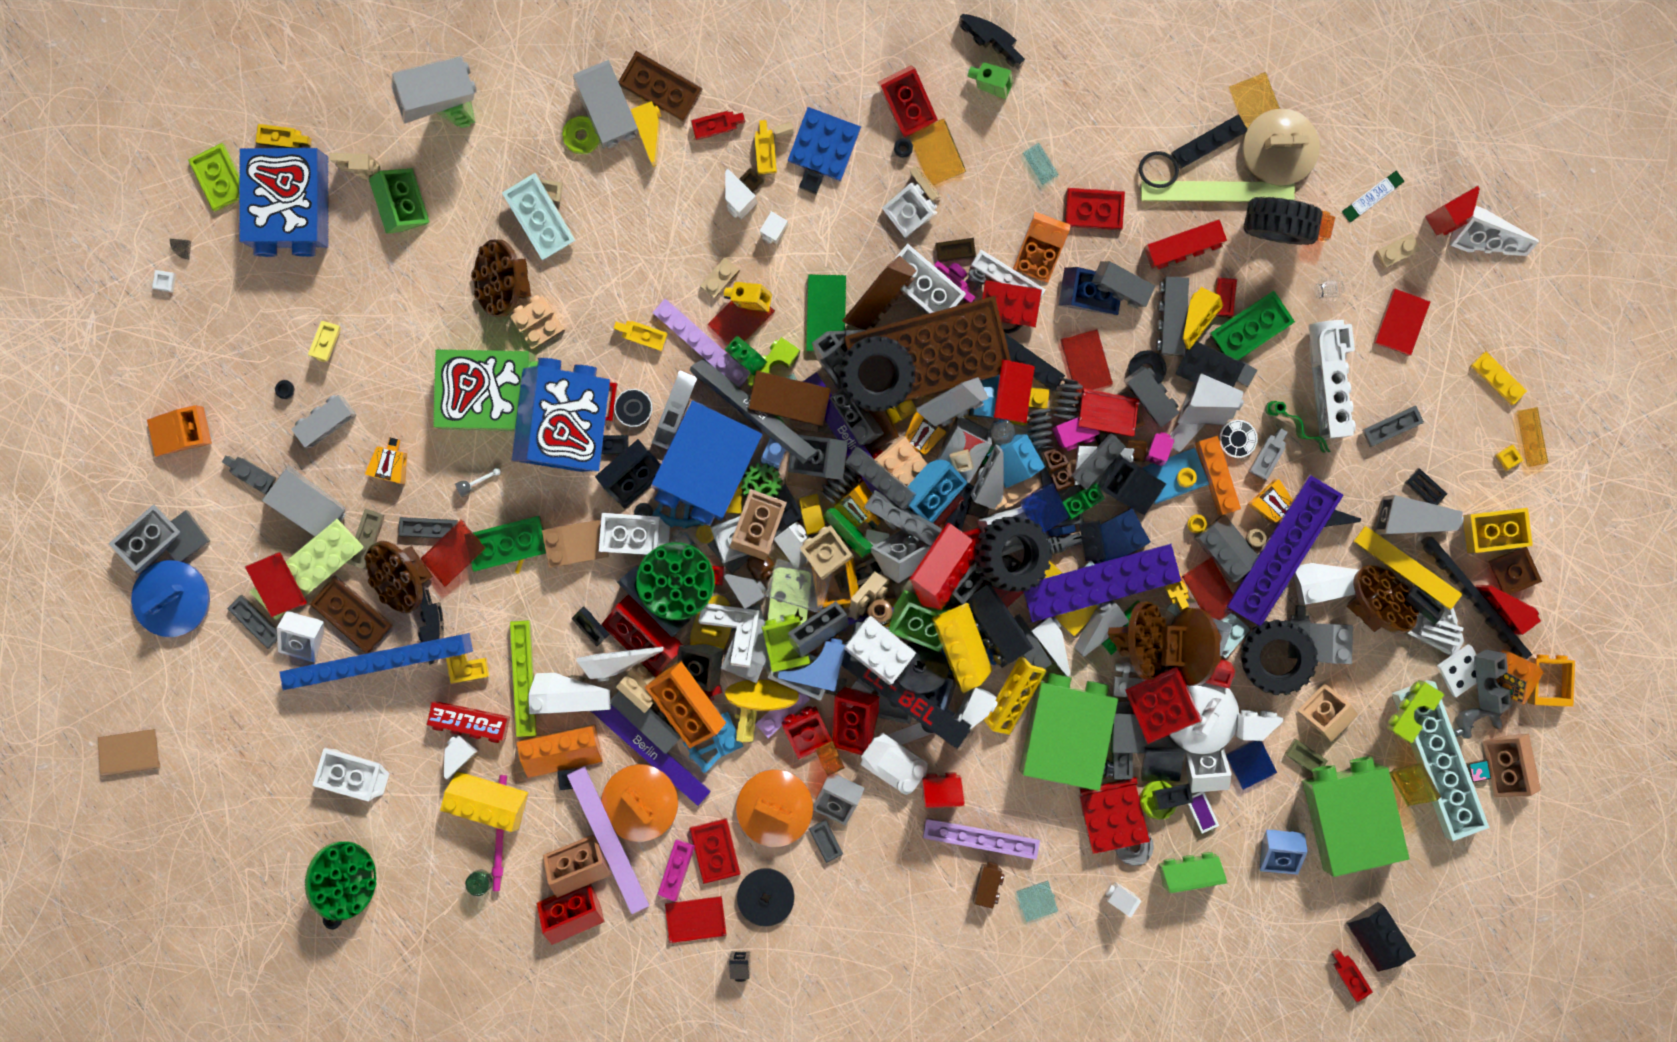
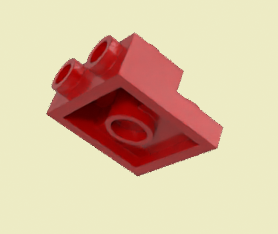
[781,706,833,760]

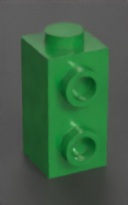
[724,336,767,376]

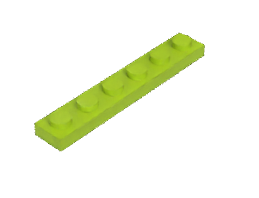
[510,620,537,737]

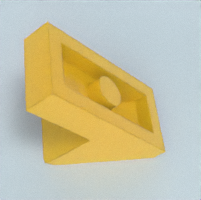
[887,399,917,425]
[799,494,825,535]

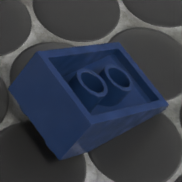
[1058,267,1121,315]
[1079,508,1151,564]

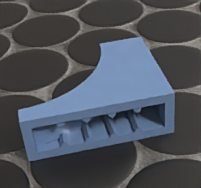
[778,638,845,691]

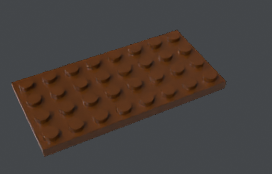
[844,296,1011,412]

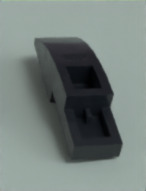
[959,14,1025,69]
[418,586,444,665]

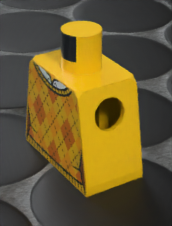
[724,282,773,312]

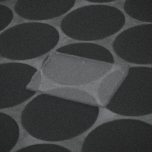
[765,558,832,613]

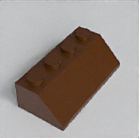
[842,255,917,330]

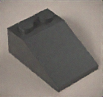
[788,435,848,480]

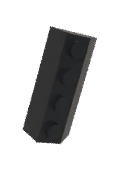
[617,565,692,637]
[958,583,1034,668]

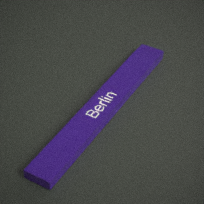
[802,372,887,497]
[591,703,711,806]

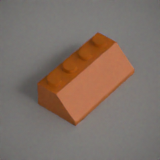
[645,661,726,749]
[516,724,603,778]

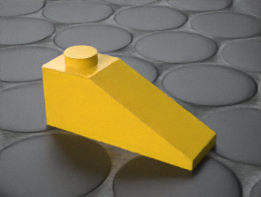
[630,101,662,167]
[1183,287,1223,350]

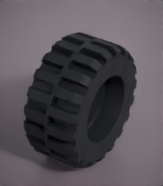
[1243,197,1323,245]
[840,336,915,412]
[974,517,1052,592]
[1240,619,1318,696]

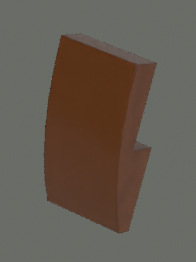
[1043,446,1075,492]

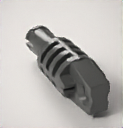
[1047,532,1082,555]

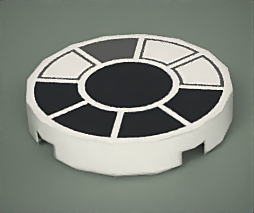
[1219,420,1257,458]

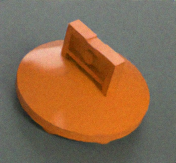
[601,764,678,842]
[736,769,813,847]

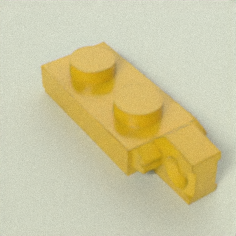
[755,120,777,175]
[255,124,312,148]
[613,320,668,352]
[1164,572,1189,612]

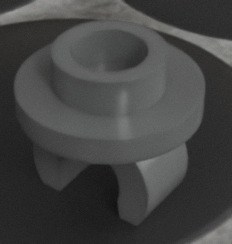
[965,269,986,291]

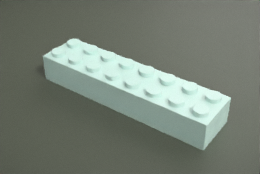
[1391,680,1489,841]

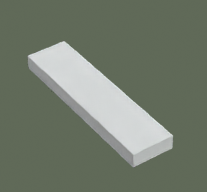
[970,250,1046,297]

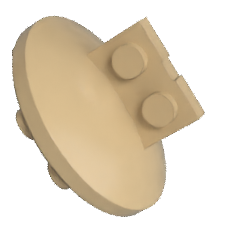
[1242,109,1320,186]

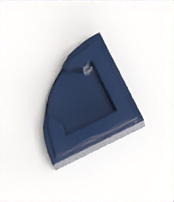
[1048,525,1076,537]

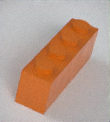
[1195,436,1241,515]

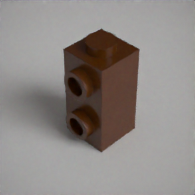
[973,862,1005,909]

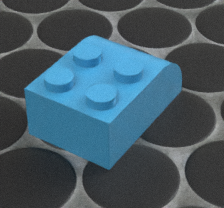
[907,460,968,523]

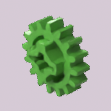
[741,463,783,497]

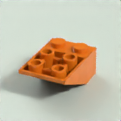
[1013,212,1071,283]
[147,405,212,457]

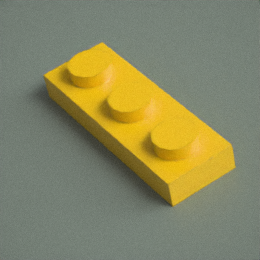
[1470,351,1527,405]

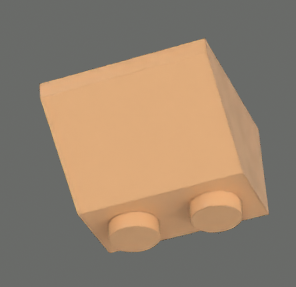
[1298,683,1358,742]

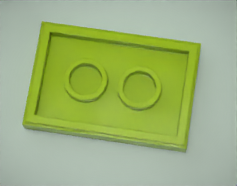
[188,143,239,212]

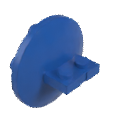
[131,560,210,637]

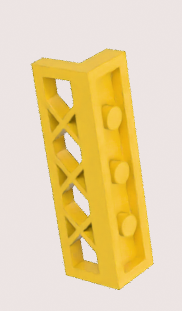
[984,657,1046,735]

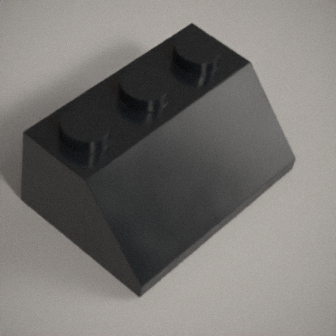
[595,439,661,509]
[1346,902,1416,972]

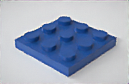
[788,107,861,181]

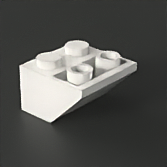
[1234,710,1283,741]

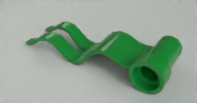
[1265,401,1331,453]

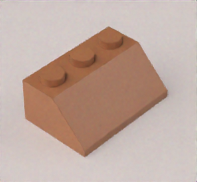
[1482,733,1541,798]
[543,834,611,897]

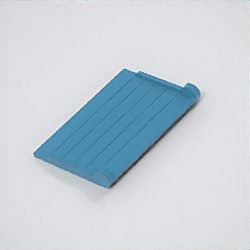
[1142,448,1209,504]

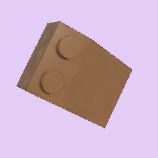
[729,489,787,561]
[542,520,609,568]

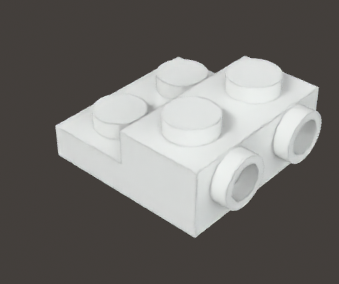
[882,183,937,238]

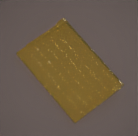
[1229,72,1280,129]
[909,118,966,185]

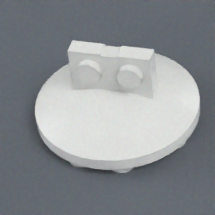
[1170,683,1239,754]

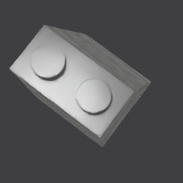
[391,56,477,124]
[573,60,638,148]
[262,465,346,536]
[1374,495,1464,534]

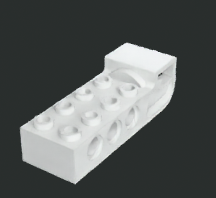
[1308,320,1356,440]

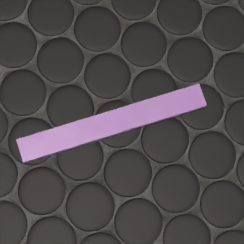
[567,767,649,914]

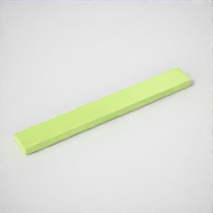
[1141,181,1295,202]

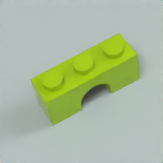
[747,337,800,389]
[1387,680,1445,743]

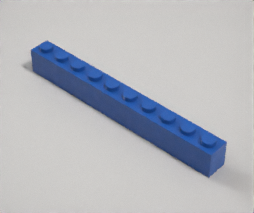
[279,633,473,690]

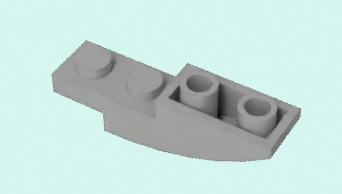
[651,370,697,449]

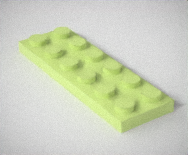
[250,519,363,620]

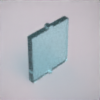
[1016,881,1058,922]

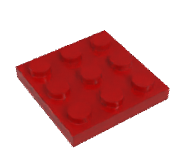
[1125,667,1202,744]
[1079,785,1150,854]

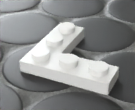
[699,604,760,668]

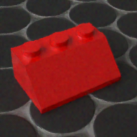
[1425,186,1480,236]
[536,884,605,945]

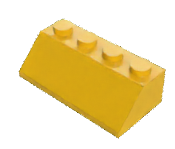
[932,603,993,693]
[440,771,529,832]

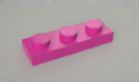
[657,839,695,901]

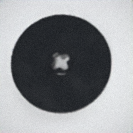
[895,642,948,694]
[737,868,795,926]

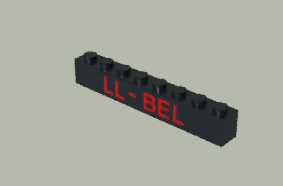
[842,641,974,751]

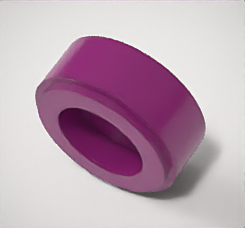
[948,263,967,280]

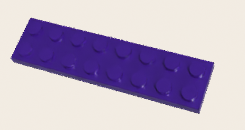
[1227,475,1344,626]
[1023,544,1182,622]

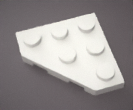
[1407,592,1464,656]

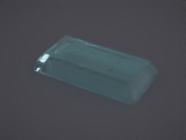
[1023,143,1059,185]

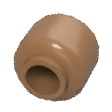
[867,600,893,626]

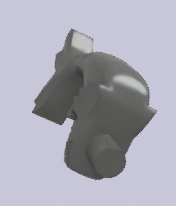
[1453,708,1503,739]

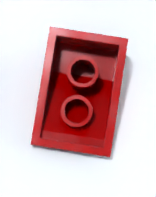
[877,65,938,137]
[1475,585,1541,635]
[832,687,880,755]
[922,772,965,808]

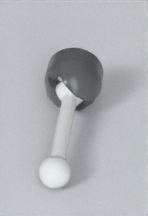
[455,468,501,497]

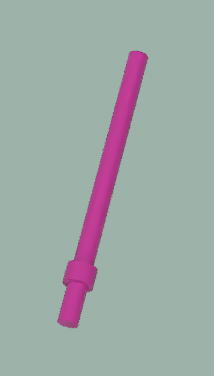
[492,775,507,891]

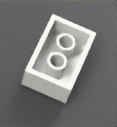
[843,616,916,685]

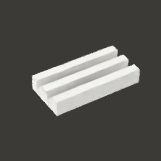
[1419,616,1463,646]

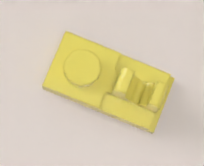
[308,321,341,362]
[735,706,757,742]

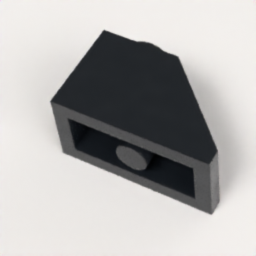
[729,951,750,982]

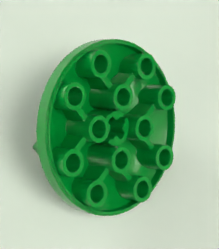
[636,542,715,620]
[305,841,377,921]

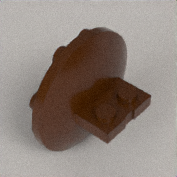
[471,239,531,317]
[364,541,433,613]
[1346,565,1419,634]
[1107,602,1166,680]
[1161,608,1222,686]

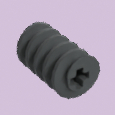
[1051,377,1083,419]
[1027,409,1053,449]
[820,462,860,505]

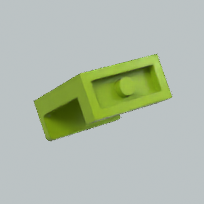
[761,614,810,672]

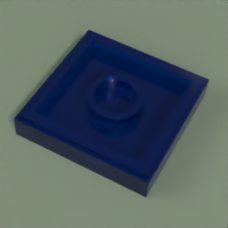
[1019,483,1070,532]
[1226,740,1277,790]

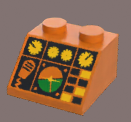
[1496,649,1544,705]

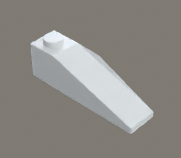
[1450,206,1539,256]
[1294,563,1358,605]
[576,647,664,682]
[529,673,611,714]

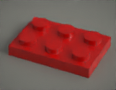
[982,280,1042,328]

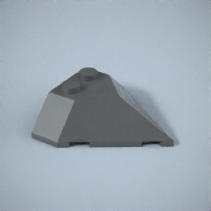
[812,330,865,390]

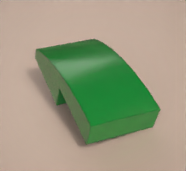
[1060,482,1105,520]

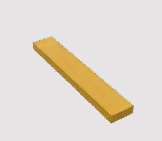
[1353,526,1462,610]

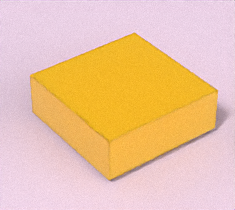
[1495,444,1524,471]

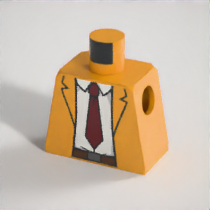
[905,412,946,456]
[365,437,407,484]
[1248,479,1293,523]
[834,481,881,529]

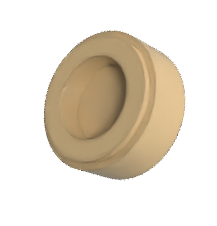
[1246,528,1267,547]

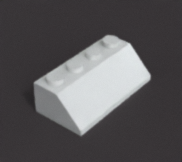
[894,244,966,314]

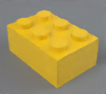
[1462,508,1533,553]

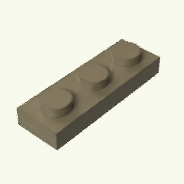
[346,509,385,569]

